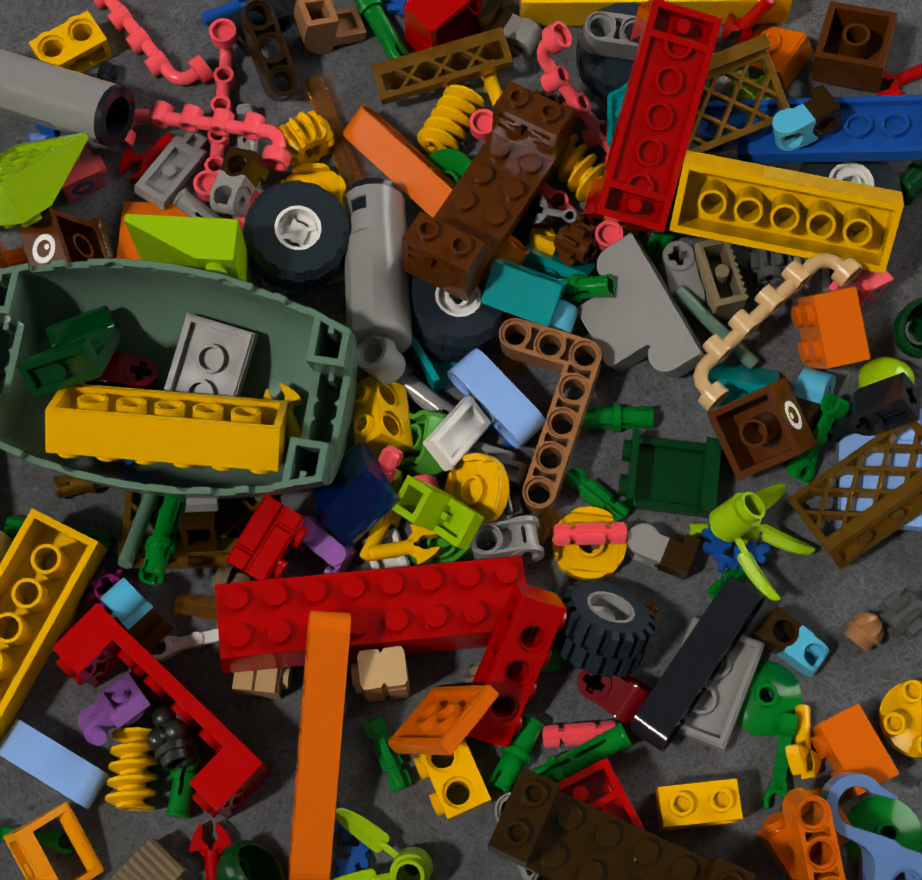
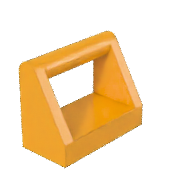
[3,801,105,880]

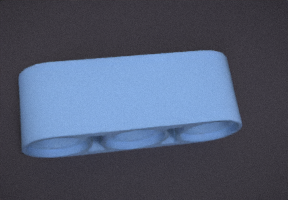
[447,348,545,449]
[0,718,110,809]

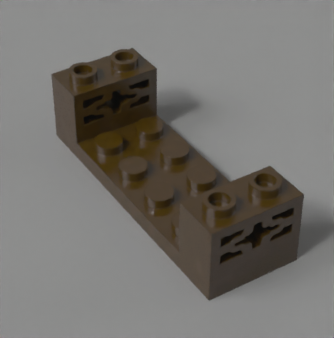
[488,767,757,880]

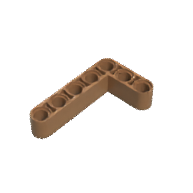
[499,318,602,516]

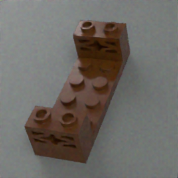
[402,81,574,302]

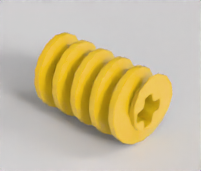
[417,85,485,155]
[552,134,606,204]
[105,727,159,812]

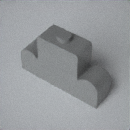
[577,233,706,378]

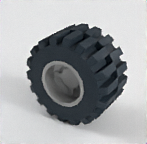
[552,580,656,678]

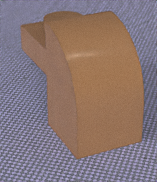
[293,0,367,55]

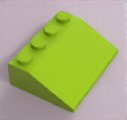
[0,132,89,229]
[124,214,256,287]

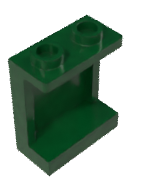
[16,306,123,398]
[618,429,722,518]

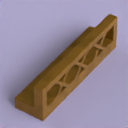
[371,27,514,105]

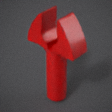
[722,0,775,46]
[876,63,922,96]
[120,132,175,184]
[189,821,233,880]

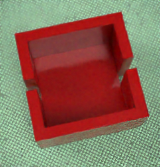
[403,0,482,52]

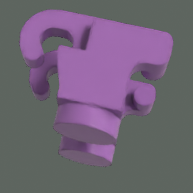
[291,508,363,574]

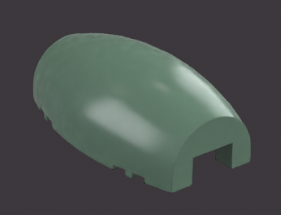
[0,259,358,499]

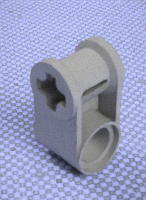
[658,241,705,311]
[470,515,545,564]

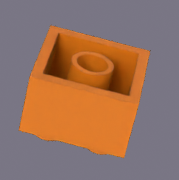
[791,286,871,369]

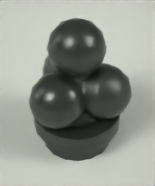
[146,706,194,771]

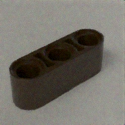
[239,0,299,101]

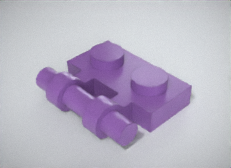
[77,671,151,746]

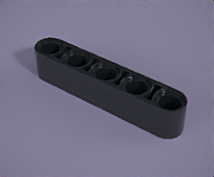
[629,576,765,752]

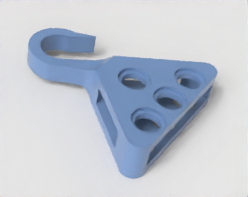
[820,772,922,880]

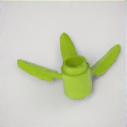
[709,484,816,601]
[332,807,433,880]

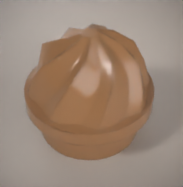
[843,613,884,652]

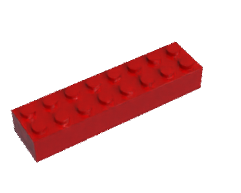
[215,556,533,674]

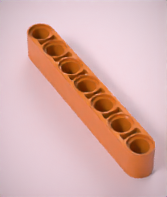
[342,105,529,269]
[288,611,351,880]

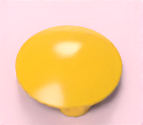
[879,680,922,758]

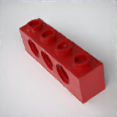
[467,581,567,748]

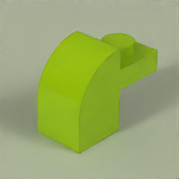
[390,475,485,551]

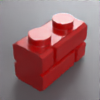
[225,496,309,580]

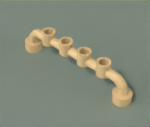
[693,253,863,412]

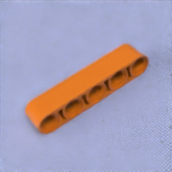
[782,788,846,880]

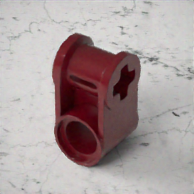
[85,350,158,390]
[577,669,652,725]

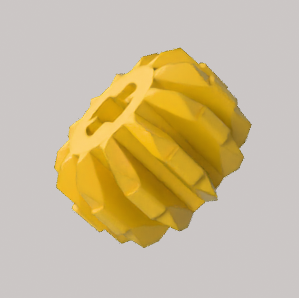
[279,110,335,168]

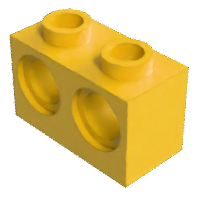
[29,10,113,73]
[353,375,413,459]
[413,739,491,823]
[654,778,743,832]

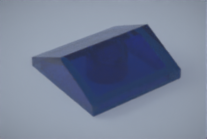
[312,441,400,547]

